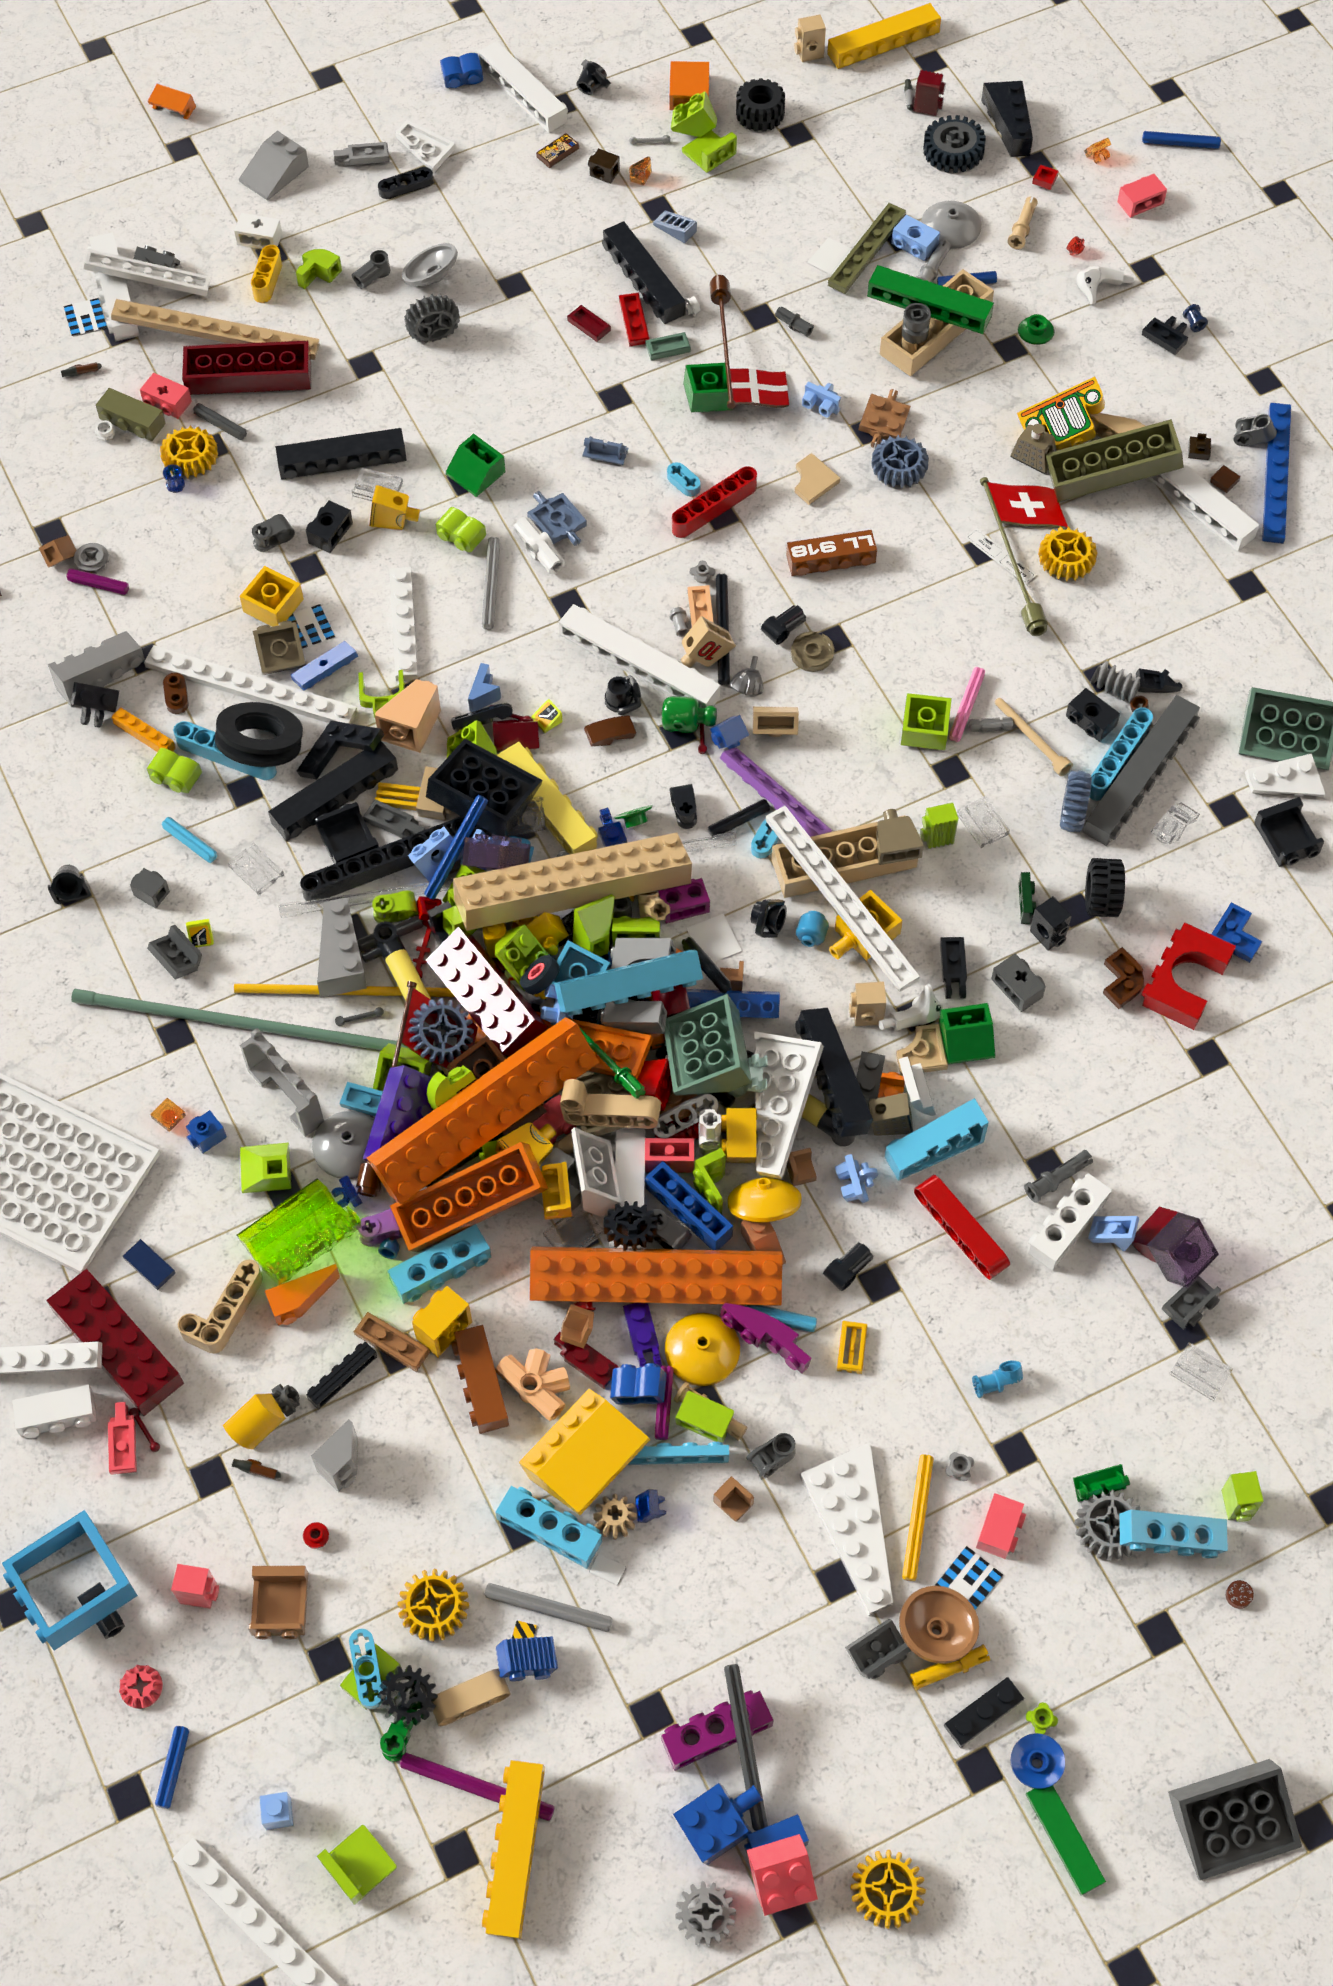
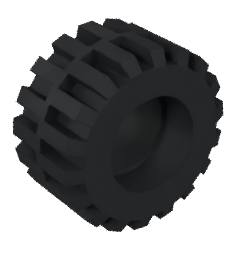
[736,78,785,132]
[1085,858,1125,918]

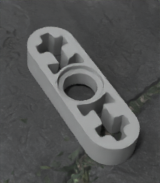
[651,1093,718,1138]

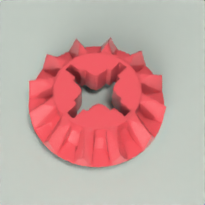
[119,1665,163,1709]

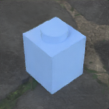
[260,1792,294,1830]

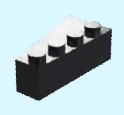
[981,81,1033,157]

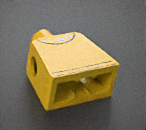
[369,485,420,530]
[495,1123,556,1166]

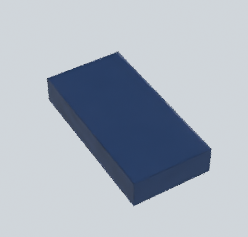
[123,1239,176,1290]

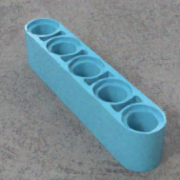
[1089,707,1153,801]
[173,721,277,780]

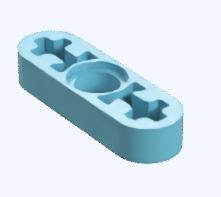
[349,1629,383,1709]

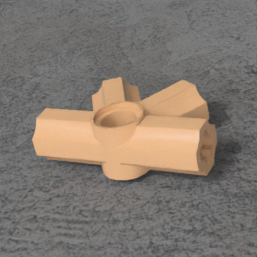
[495,1348,570,1421]

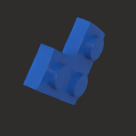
[1211,902,1262,963]

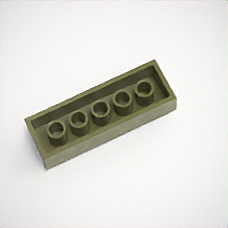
[1046,419,1184,502]

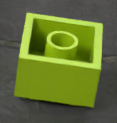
[901,693,952,750]

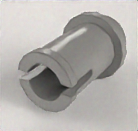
[669,607,690,637]

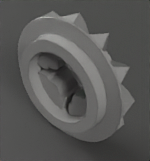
[74,543,109,573]

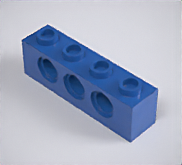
[686,989,780,1018]
[645,1161,733,1250]

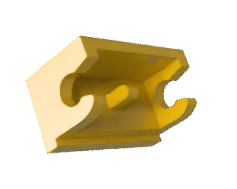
[541,1162,572,1220]

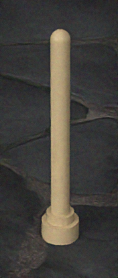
[995,698,1073,776]

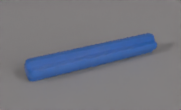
[1142,131,1221,149]

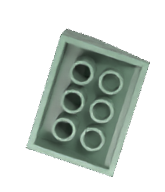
[1238,687,1333,770]
[664,994,752,1095]

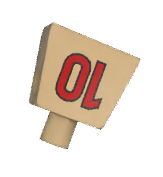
[681,616,736,668]

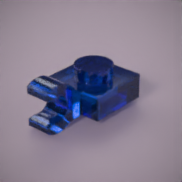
[598,807,627,847]

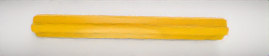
[902,1454,934,1581]

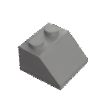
[311,1419,358,1492]

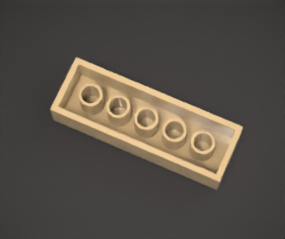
[880,269,994,377]
[771,815,918,898]

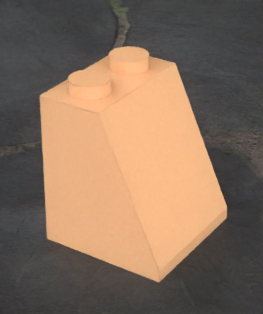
[375,679,441,753]

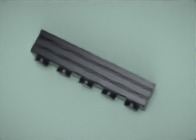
[306,1341,377,1410]

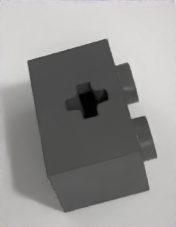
[991,953,1046,1012]

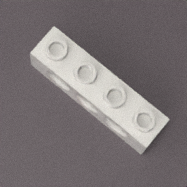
[1028,1173,1112,1271]

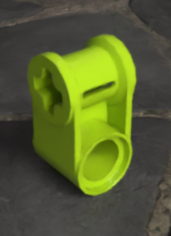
[372,890,418,923]

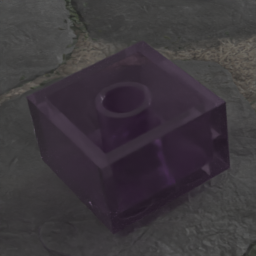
[462,834,531,869]
[1147,1212,1219,1288]

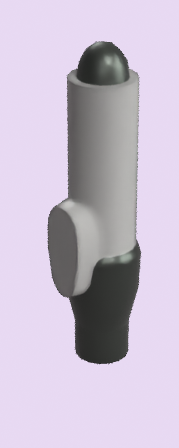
[904,79,915,111]

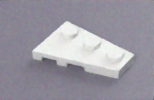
[396,120,456,173]

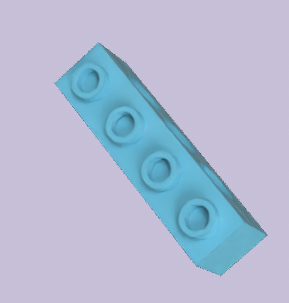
[387,1224,491,1304]
[495,1486,602,1569]
[1119,1510,1228,1558]

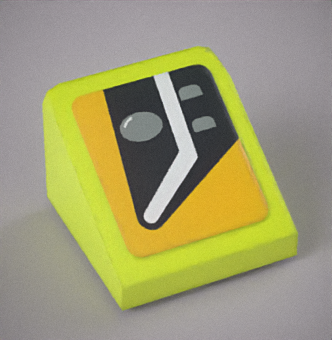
[531,699,563,733]
[186,919,214,948]

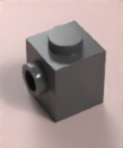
[130,868,170,909]

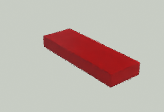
[619,292,650,347]

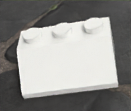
[571,1127,621,1217]

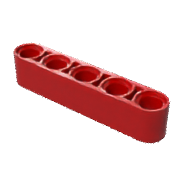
[672,466,757,538]
[914,1174,1010,1280]

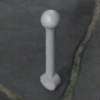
[629,135,670,145]

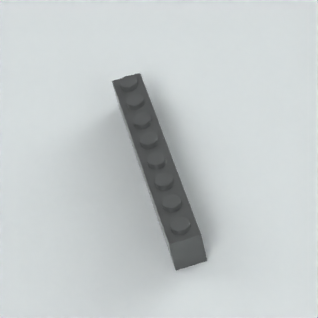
[1083,695,1200,846]

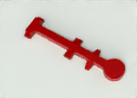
[412,920,432,978]

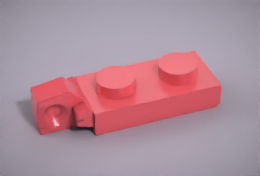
[108,1402,137,1475]

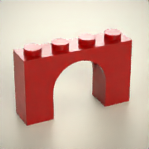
[1141,922,1236,1030]

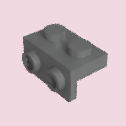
[133,245,180,268]
[147,925,202,980]
[1162,1274,1221,1330]
[845,1619,911,1679]

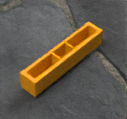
[112,707,176,752]

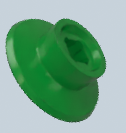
[1018,314,1055,345]
[614,805,653,828]

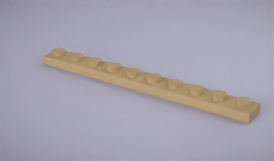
[111,299,319,360]

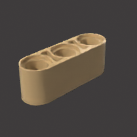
[432,1669,511,1726]

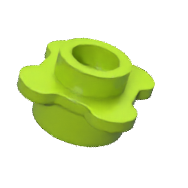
[1026,1702,1058,1734]

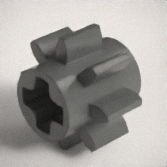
[271,1384,300,1417]

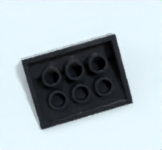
[426,739,543,839]

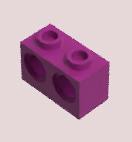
[658,878,710,924]

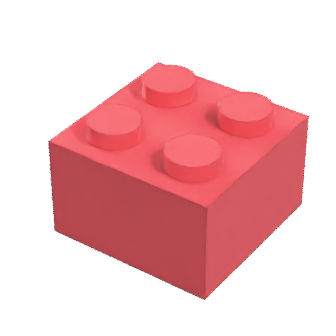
[747,1834,818,1916]

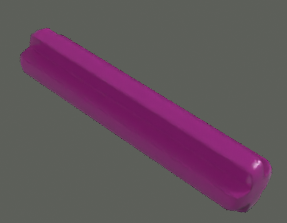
[66,569,129,595]
[655,1366,674,1440]

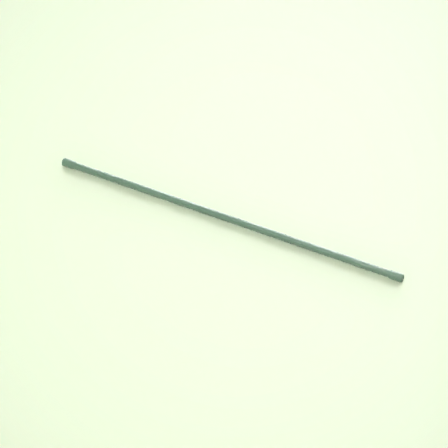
[71,989,699,1095]

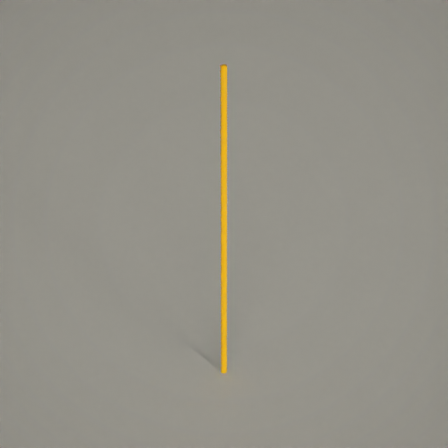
[234,983,653,1001]

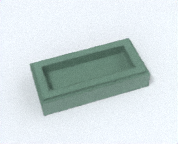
[646,332,691,361]

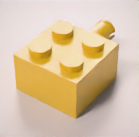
[829,890,903,961]

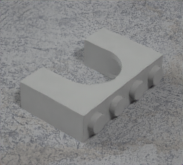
[601,938,676,1034]

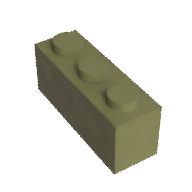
[95,388,166,441]

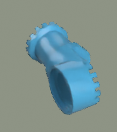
[972,1360,1023,1398]

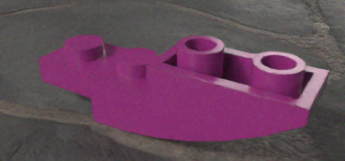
[720,1303,811,1374]

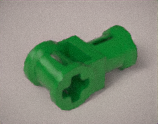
[380,1709,418,1762]

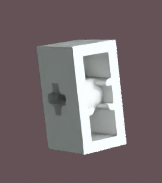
[234,213,282,249]

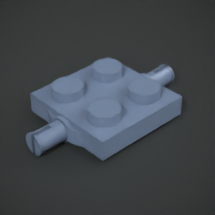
[527,491,587,546]

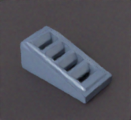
[653,210,697,244]

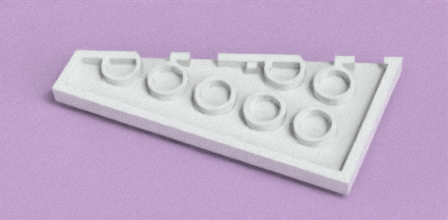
[754,1031,824,1179]
[800,1443,893,1616]

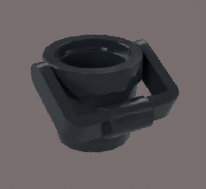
[576,59,611,95]
[605,675,641,715]
[48,864,91,904]
[750,899,787,938]

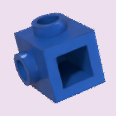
[710,715,750,750]
[186,1110,227,1153]

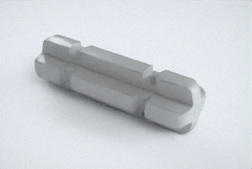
[969,717,1013,732]

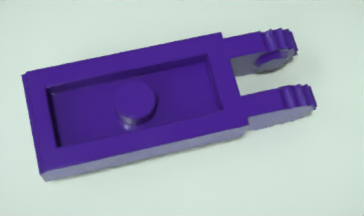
[623,1303,662,1367]

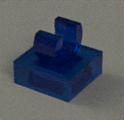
[331,1175,363,1208]
[635,1489,667,1523]

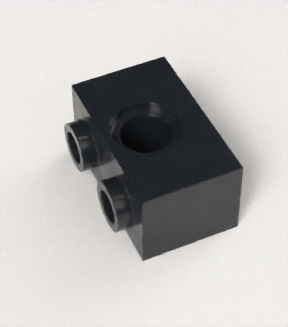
[306,500,353,553]
[1066,688,1120,742]
[1030,896,1071,950]

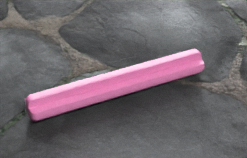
[949,667,985,742]

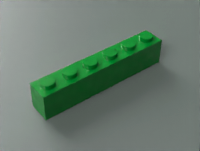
[867,265,994,334]

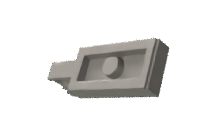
[333,142,389,165]

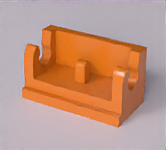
[148,84,196,119]

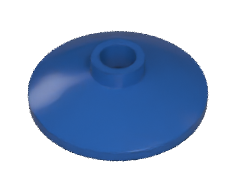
[1010,1733,1065,1789]

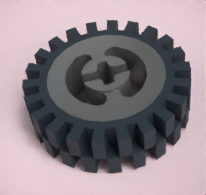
[923,115,986,173]

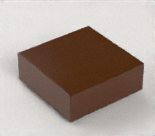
[1210,465,1241,493]

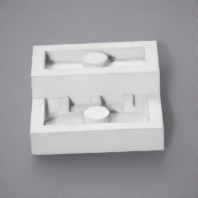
[899,1056,936,1116]

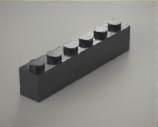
[602,221,686,324]
[275,428,407,479]
[268,741,398,841]
[795,1007,873,1137]

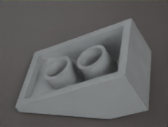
[239,130,309,201]

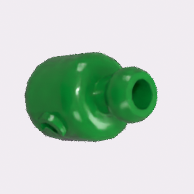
[662,696,717,733]

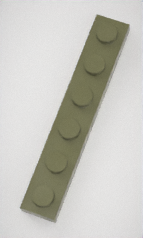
[828,203,906,294]

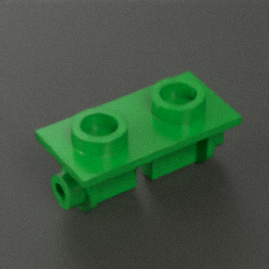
[1073,1464,1130,1502]

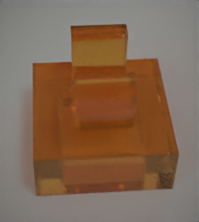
[1084,138,1111,164]

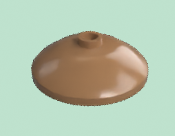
[899,1586,979,1664]

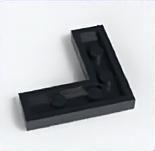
[296,721,385,780]

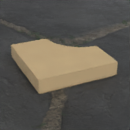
[794,453,840,505]
[896,1024,948,1075]

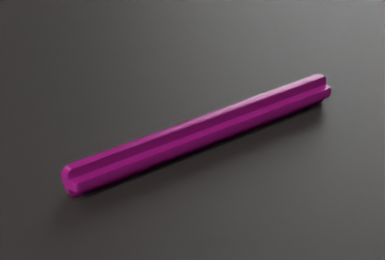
[400,1753,555,1821]

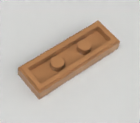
[353,1312,431,1372]

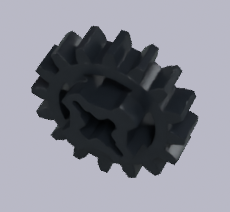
[604,1201,657,1251]
[377,1665,438,1727]

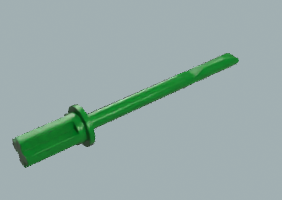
[572,1020,646,1099]

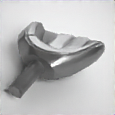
[730,656,763,696]

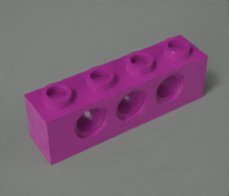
[661,1690,774,1771]

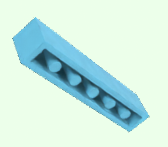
[554,950,703,1016]

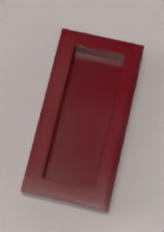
[567,305,611,342]

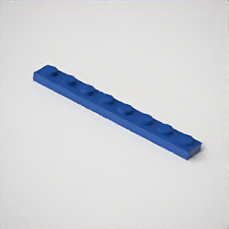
[1262,402,1291,544]

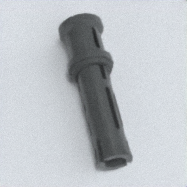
[1024,1150,1093,1203]

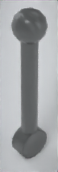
[335,1007,384,1026]

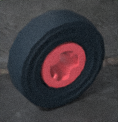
[520,955,560,995]

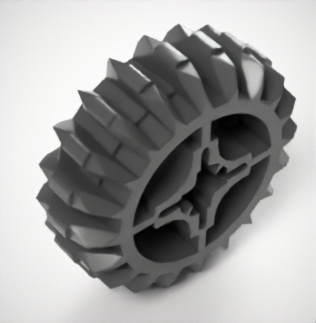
[404,293,460,343]

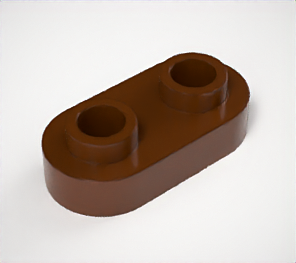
[163,673,189,714]

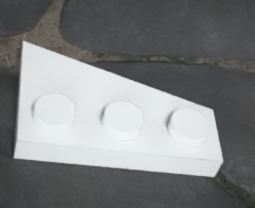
[1245,753,1325,798]

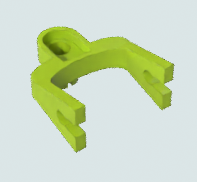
[358,670,405,718]

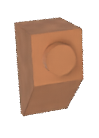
[741,1220,786,1265]

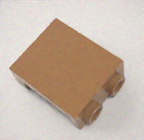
[248,1566,308,1640]

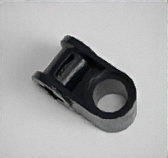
[669,784,697,829]

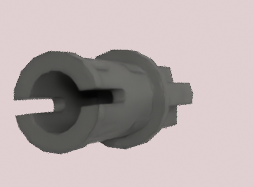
[775,307,814,337]

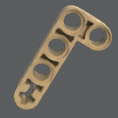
[560,1079,661,1129]
[178,1259,263,1354]

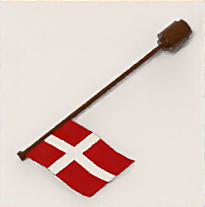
[709,275,789,409]

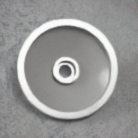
[921,200,982,249]
[402,243,458,286]
[312,1111,375,1179]

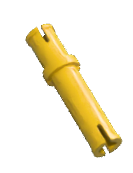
[910,1644,990,1691]

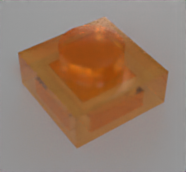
[150,1098,186,1132]

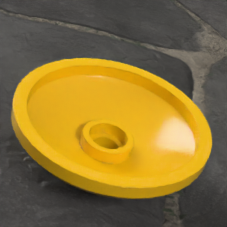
[727,1177,802,1222]
[665,1313,740,1386]

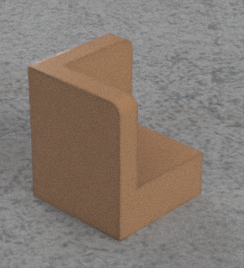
[39,535,77,568]
[720,961,744,991]
[786,1148,817,1186]
[560,1304,594,1349]
[713,1476,754,1522]

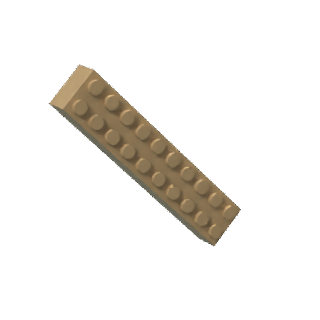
[453,832,692,931]

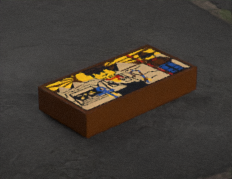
[536,133,579,168]

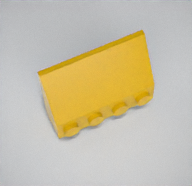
[519,1389,650,1515]

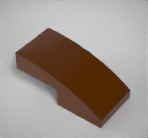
[584,715,637,747]

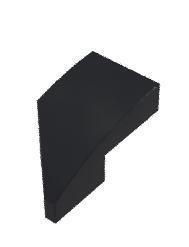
[1136,668,1183,693]

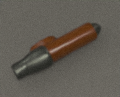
[61,362,102,377]
[232,1459,281,1480]

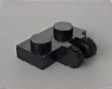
[1141,316,1188,355]
[70,682,119,728]

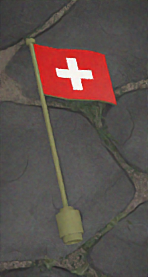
[980,477,1068,636]

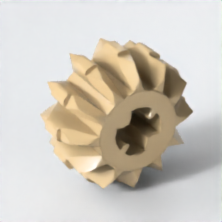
[593,1493,637,1540]

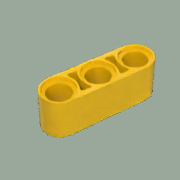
[251,245,282,303]

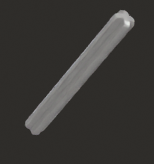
[482,537,500,630]
[485,1583,612,1632]

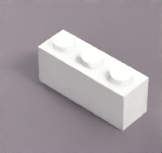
[12,1384,97,1438]

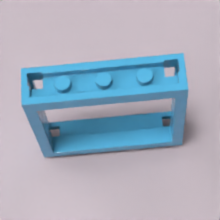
[2,1510,138,1651]

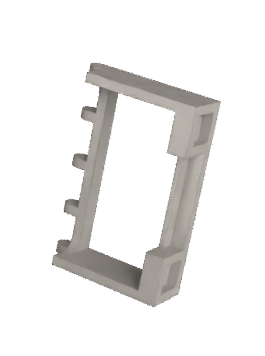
[240,1028,324,1137]

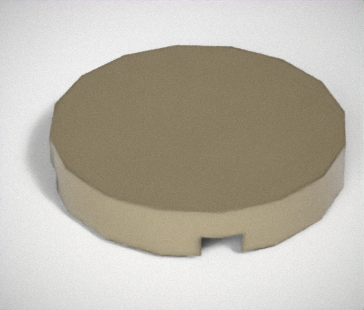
[791,631,835,672]

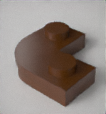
[1103,947,1144,1009]

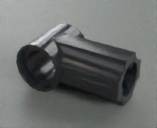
[761,605,806,645]
[823,1242,873,1291]
[77,1582,125,1639]

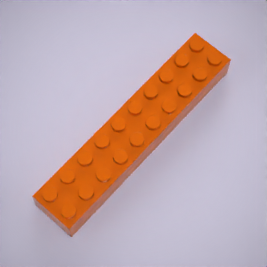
[367,1017,599,1204]
[530,1247,783,1305]

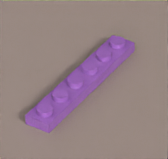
[720,747,832,837]

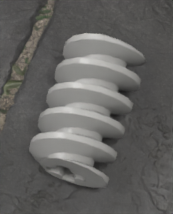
[1090,661,1140,704]

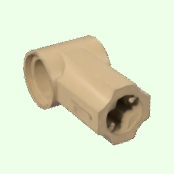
[638,891,670,921]

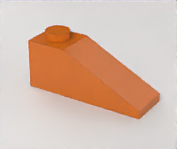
[265,1264,340,1326]

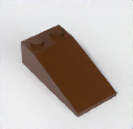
[446,1035,547,1136]

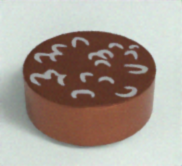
[1225,1580,1254,1609]

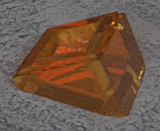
[629,156,652,185]

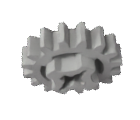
[675,1881,736,1946]

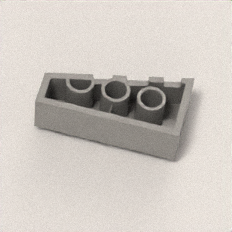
[48,631,145,707]
[317,897,367,998]

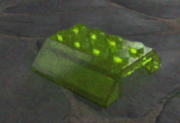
[236,1178,361,1286]

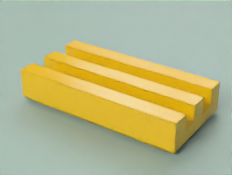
[375,782,421,810]
[837,1321,867,1374]

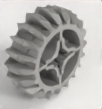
[1074,1490,1141,1561]

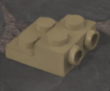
[253,621,306,675]

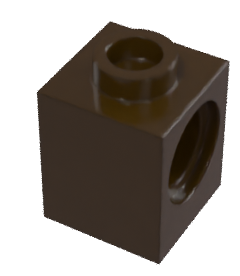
[588,148,620,184]

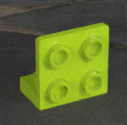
[682,130,737,173]
[693,1148,726,1215]
[317,1825,397,1905]

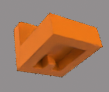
[878,1072,905,1098]

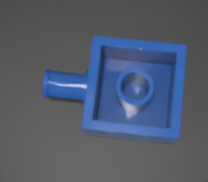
[673,1783,763,1865]

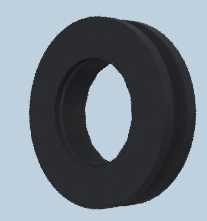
[215,702,303,767]

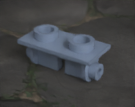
[582,436,629,465]

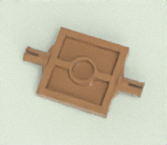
[858,389,911,448]

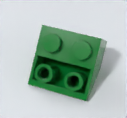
[446,433,506,497]
[939,1003,995,1064]

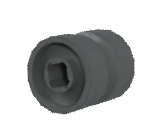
[902,303,931,344]

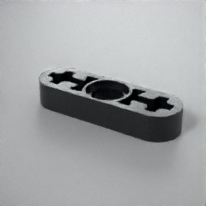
[378,167,434,199]

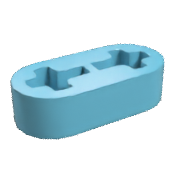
[667,462,700,497]
[751,819,779,859]

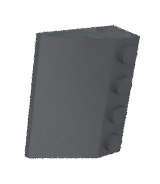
[1168,1759,1302,1880]

